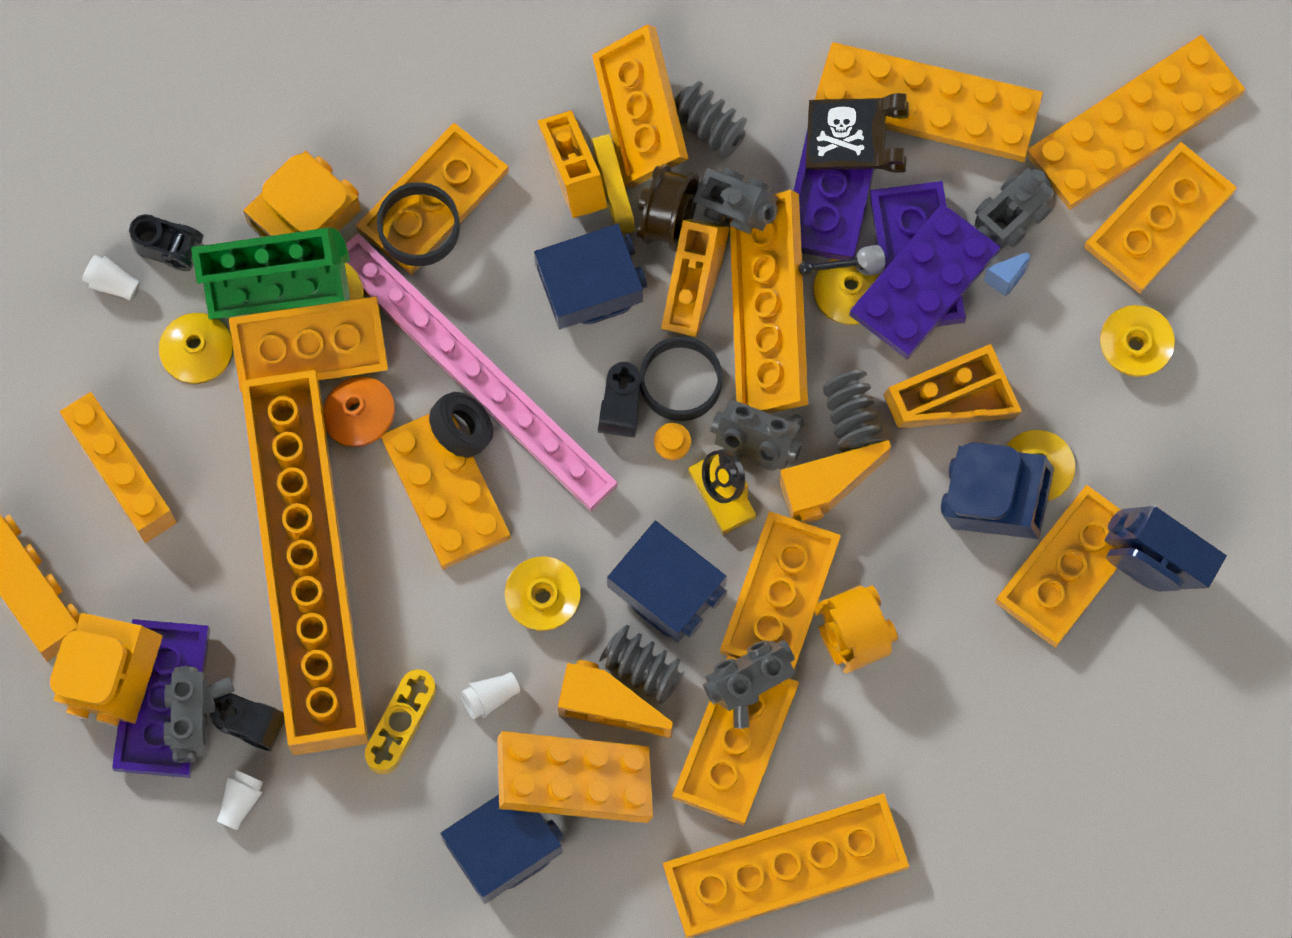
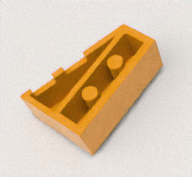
[883,344,1022,429]

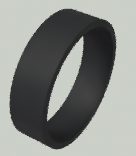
[377,182,460,266]
[640,337,722,421]

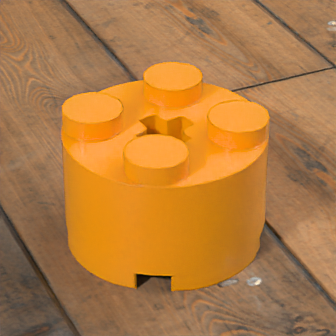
[815,585,898,674]

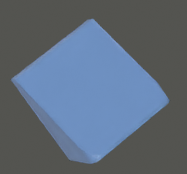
[984,252,1031,296]

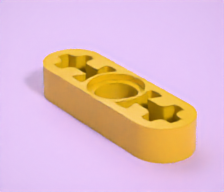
[591,134,636,235]
[365,669,436,774]

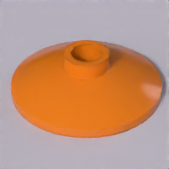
[323,377,395,447]

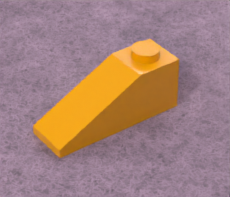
[537,110,608,218]
[661,219,730,337]
[779,440,891,523]
[558,660,673,738]

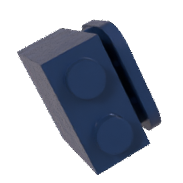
[534,224,647,330]
[941,442,1054,539]
[1104,506,1227,592]
[607,520,728,643]
[440,794,564,904]

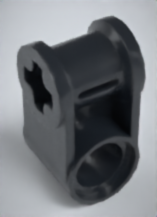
[129,214,204,271]
[598,362,641,438]
[209,693,285,751]

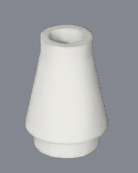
[82,255,140,301]
[460,672,520,719]
[217,770,263,830]

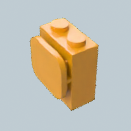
[243,150,361,237]
[50,613,163,727]

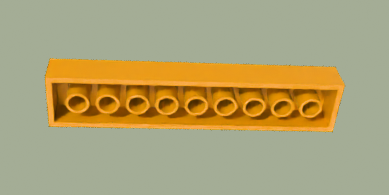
[241,370,369,756]

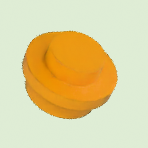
[654,423,691,460]

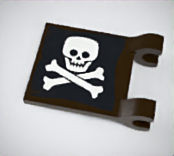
[806,93,909,173]

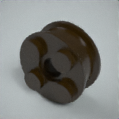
[637,164,700,251]

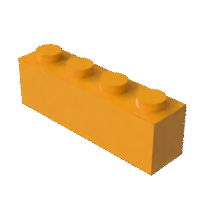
[59,392,177,543]
[0,514,80,662]

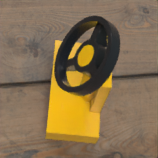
[688,449,756,535]

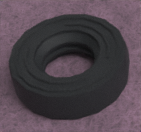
[429,392,493,458]

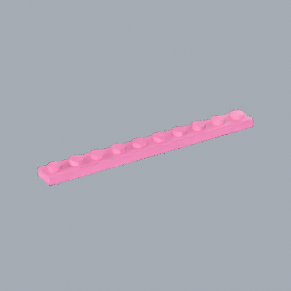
[346,233,618,512]

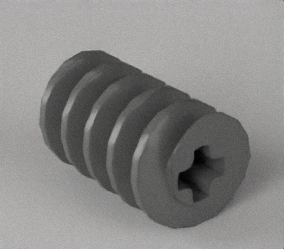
[674,81,747,159]
[823,370,886,452]
[599,624,684,705]

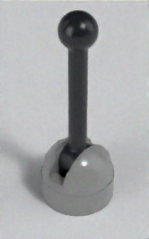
[799,245,885,276]

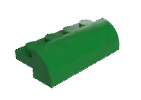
[191,227,350,320]

